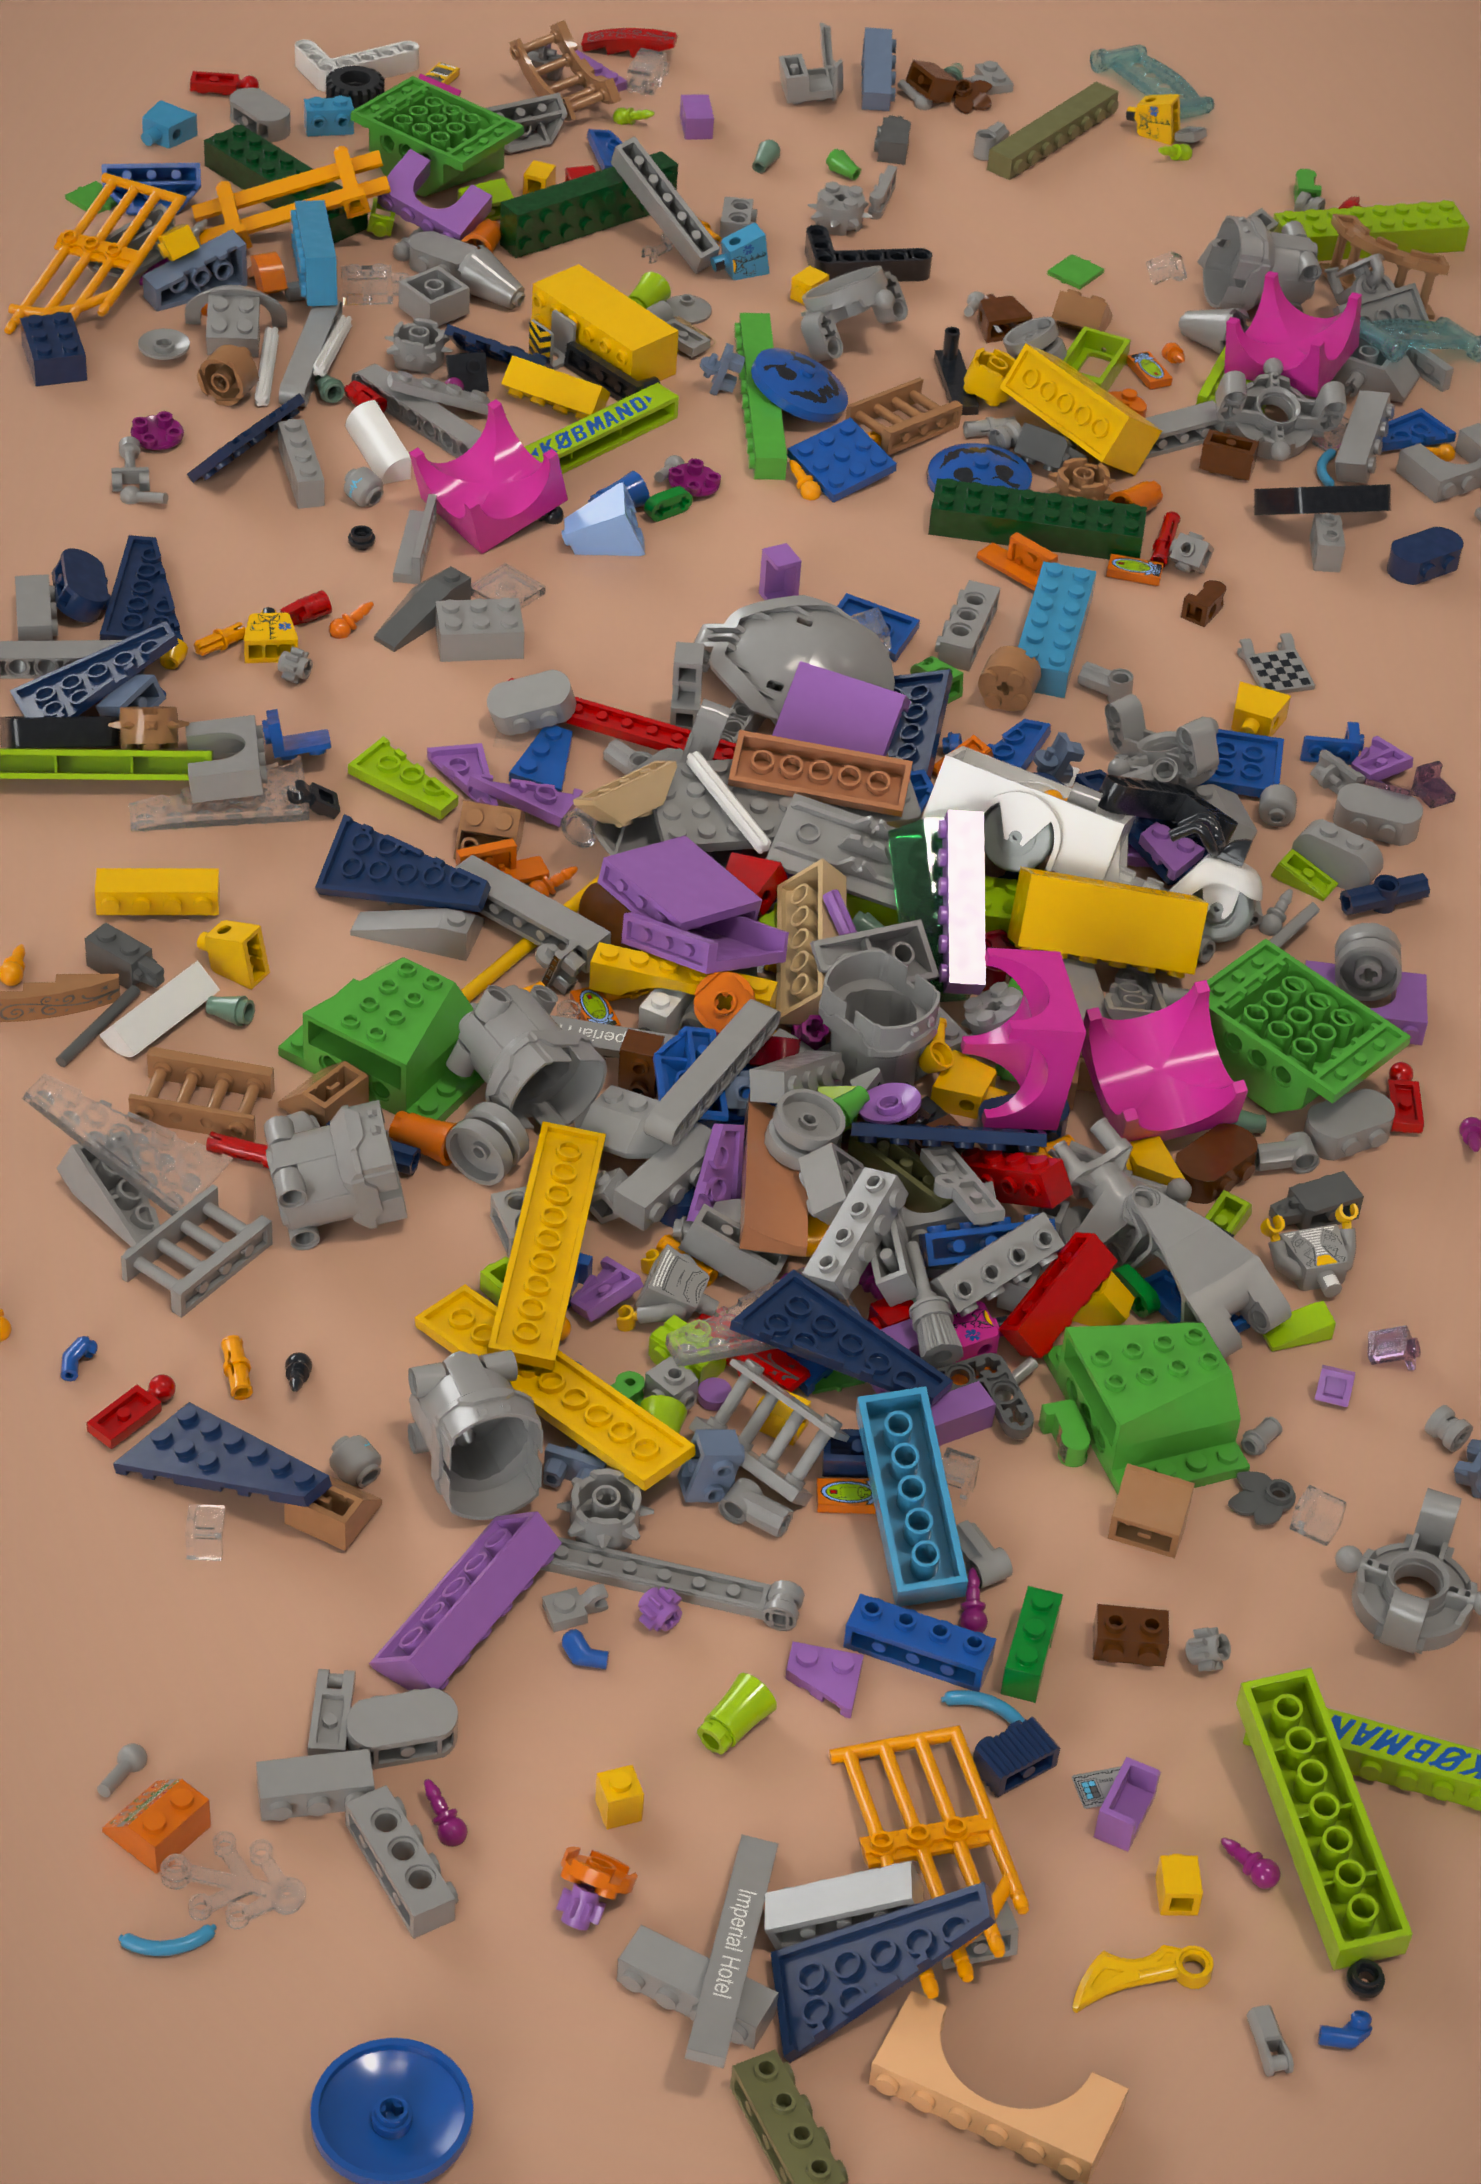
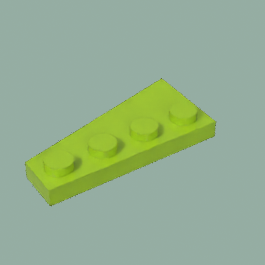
[348,736,459,820]

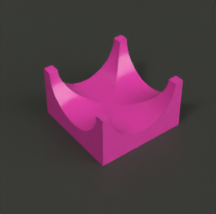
[1225,271,1362,398]
[409,399,568,555]
[960,948,1086,1130]
[1081,980,1248,1142]

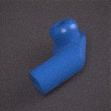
[61,1336,98,1381]
[562,1629,609,1669]
[1318,2010,1372,2049]

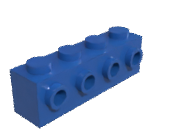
[918,1213,1059,1267]
[843,1593,996,1692]

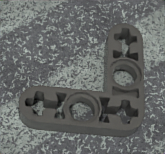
[937,1353,1034,1440]

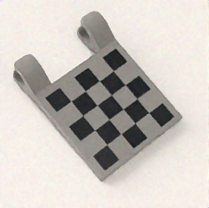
[1237,633,1315,694]

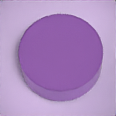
[697,1377,732,1411]

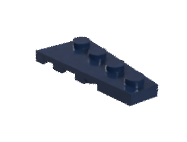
[444,324,554,369]

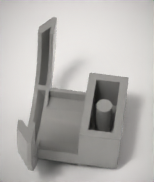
[779,23,843,104]
[185,285,287,357]

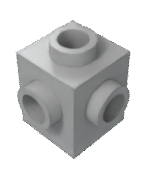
[1169,532,1214,574]
[590,1168,628,1224]
[644,1356,699,1411]

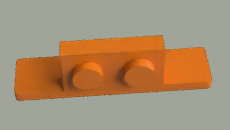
[977,532,1058,591]
[456,838,550,883]

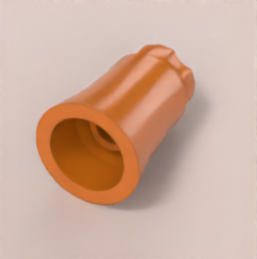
[461,219,501,253]
[1108,480,1163,512]
[389,1111,457,1166]

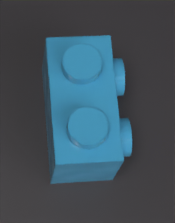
[304,96,354,137]

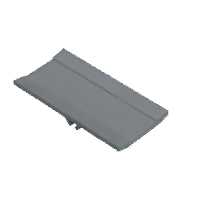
[766,793,943,923]

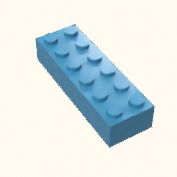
[290,200,338,306]
[1018,561,1097,698]
[856,1386,968,1607]

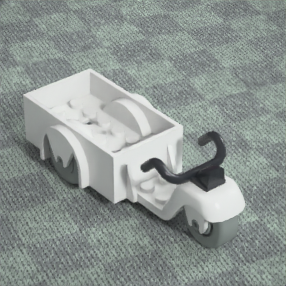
[922,746,1263,943]

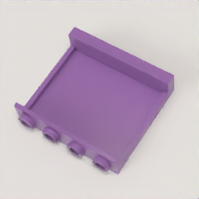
[772,661,911,756]
[597,836,762,931]
[621,912,789,974]

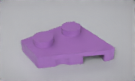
[1351,736,1413,785]
[1138,822,1205,881]
[570,1256,644,1322]
[785,1641,864,1719]

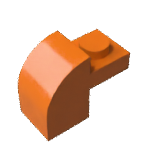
[247,252,288,294]

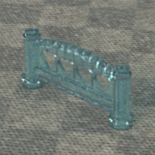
[1090,44,1214,119]
[1359,316,1481,363]

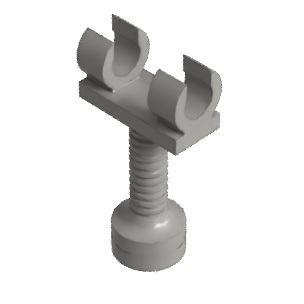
[111,436,150,492]

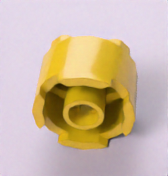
[963,348,1015,407]

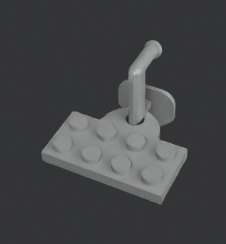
[1324,253,1432,343]

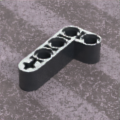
[0,716,120,748]

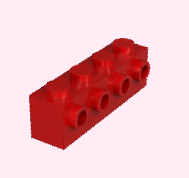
[961,1147,1073,1209]
[998,1232,1118,1359]

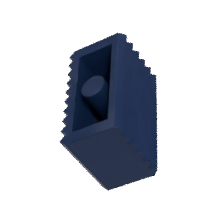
[973,1716,1060,1797]

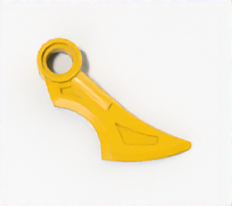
[1072,1945,1214,2013]

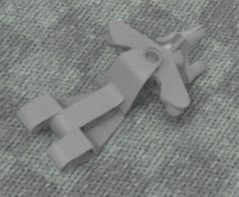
[1048,1117,1292,1358]

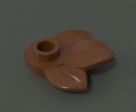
[953,79,993,114]

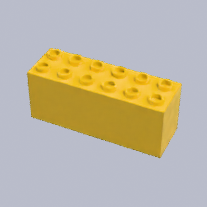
[531,264,679,381]
[999,343,1162,475]
[1007,866,1209,978]

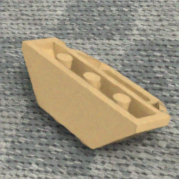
[573,761,677,827]

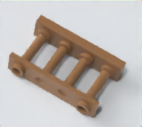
[845,377,963,455]
[128,1046,275,1142]

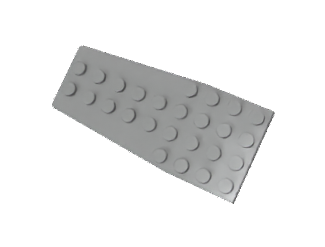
[644,757,922,852]

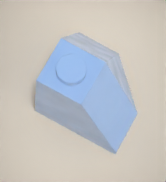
[561,482,645,556]

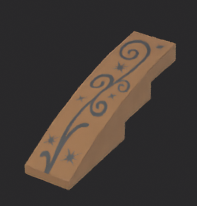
[0,974,120,1022]

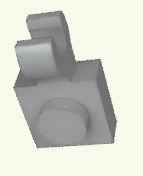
[542,1584,608,1632]

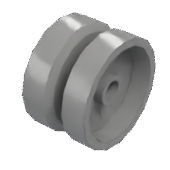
[1003,317,1067,360]
[1335,923,1402,1001]
[764,1089,845,1171]
[446,1102,529,1186]

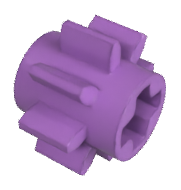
[638,1587,682,1632]
[556,1883,606,1930]

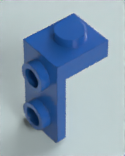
[1300,722,1364,765]

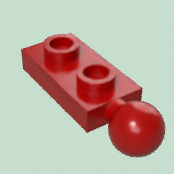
[190,71,259,95]
[1386,1062,1424,1134]
[86,1374,176,1449]

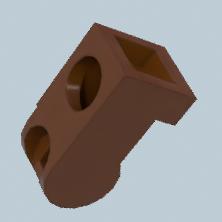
[1181,580,1227,627]

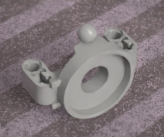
[801,266,908,362]
[1215,358,1347,461]
[1105,694,1219,789]
[1335,1488,1481,1654]

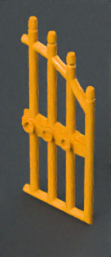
[4,173,187,335]
[829,1725,1029,1999]

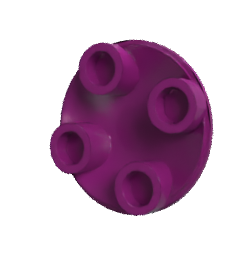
[131,411,184,450]
[668,458,721,497]

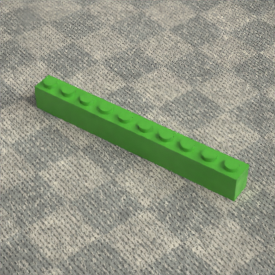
[734,313,787,480]

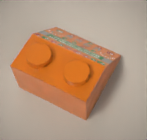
[102,1779,211,1874]

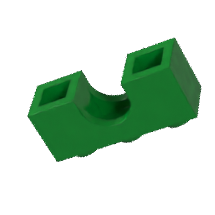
[1000,1586,1063,1703]

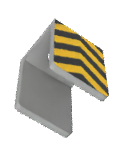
[529,310,576,370]

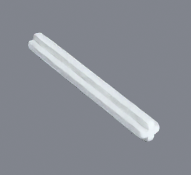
[312,315,352,377]
[255,326,279,407]
[686,751,771,854]

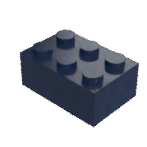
[20,312,87,387]

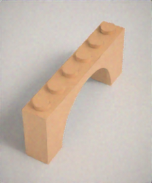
[869,1990,1129,2184]

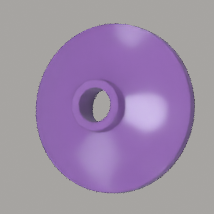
[859,1083,922,1124]

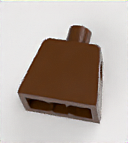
[978,294,1033,343]

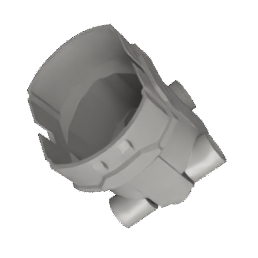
[1203,215,1322,312]
[815,950,940,1086]
[446,985,607,1129]
[264,1100,408,1250]
[408,1350,543,1520]

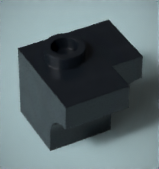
[446,352,489,392]

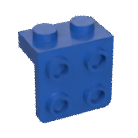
[262,709,332,760]

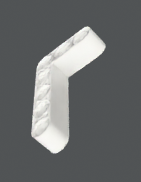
[295,39,419,92]

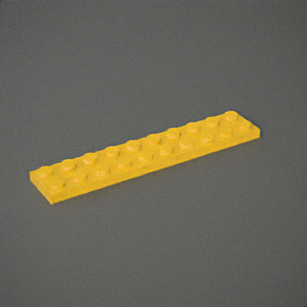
[487,1121,606,1370]
[414,1284,696,1491]

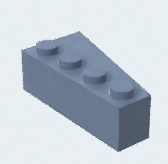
[861,27,896,111]
[143,229,247,312]

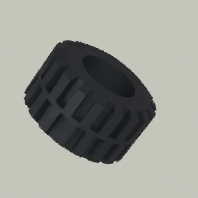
[326,66,385,109]

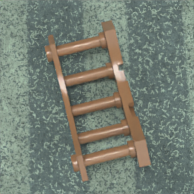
[509,20,621,121]
[1319,214,1450,320]

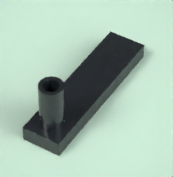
[934,327,979,415]
[563,341,660,401]

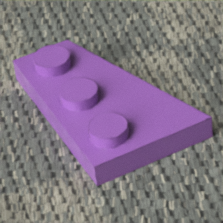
[686,1123,745,1222]

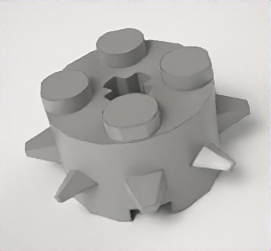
[808,182,872,236]
[385,318,453,375]
[961,982,1023,1036]
[557,1468,654,1550]

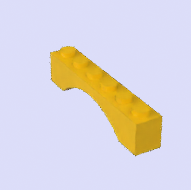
[589,942,778,1010]

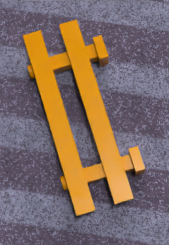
[192,146,391,249]

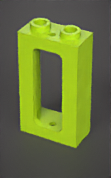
[1063,326,1131,391]

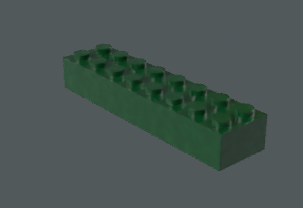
[204,124,368,244]
[500,151,678,258]
[928,478,1147,560]

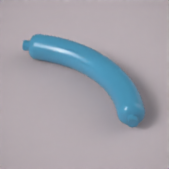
[1316,449,1336,486]
[941,1690,1025,1724]
[118,1924,217,1956]

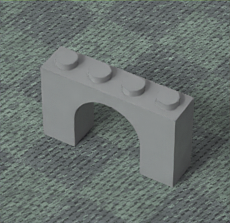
[1396,423,1481,503]
[186,715,268,803]

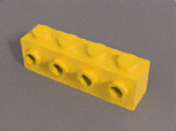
[501,355,611,420]
[95,868,220,916]

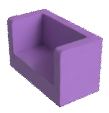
[680,94,714,140]
[759,543,802,600]
[1094,1757,1161,1852]

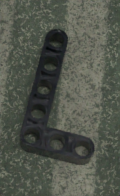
[805,225,932,282]
[1254,484,1391,515]
[1098,775,1238,845]

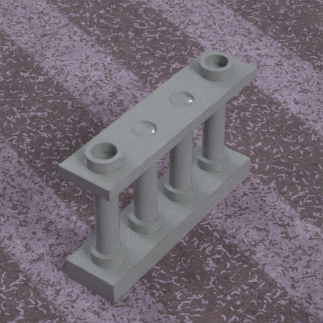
[121,1184,273,1318]
[689,1358,850,1506]

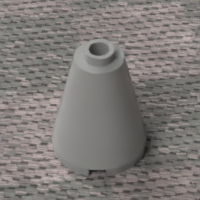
[457,245,525,309]
[1179,308,1250,354]

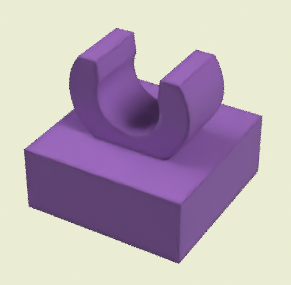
[1315,1365,1356,1407]

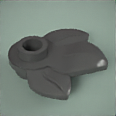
[1228,1471,1296,1525]

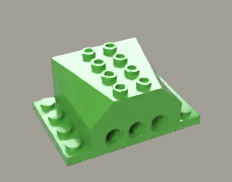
[351,76,524,197]
[1207,938,1411,1114]
[278,957,485,1121]
[1043,1321,1250,1494]

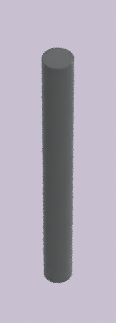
[56,985,141,1067]

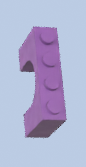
[377,149,492,241]
[1305,960,1428,1045]
[871,1319,996,1446]

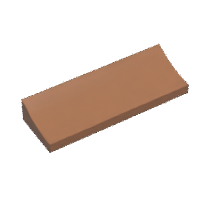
[728,730,913,817]
[739,1093,808,1257]

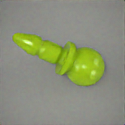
[613,108,654,125]
[1158,144,1193,161]

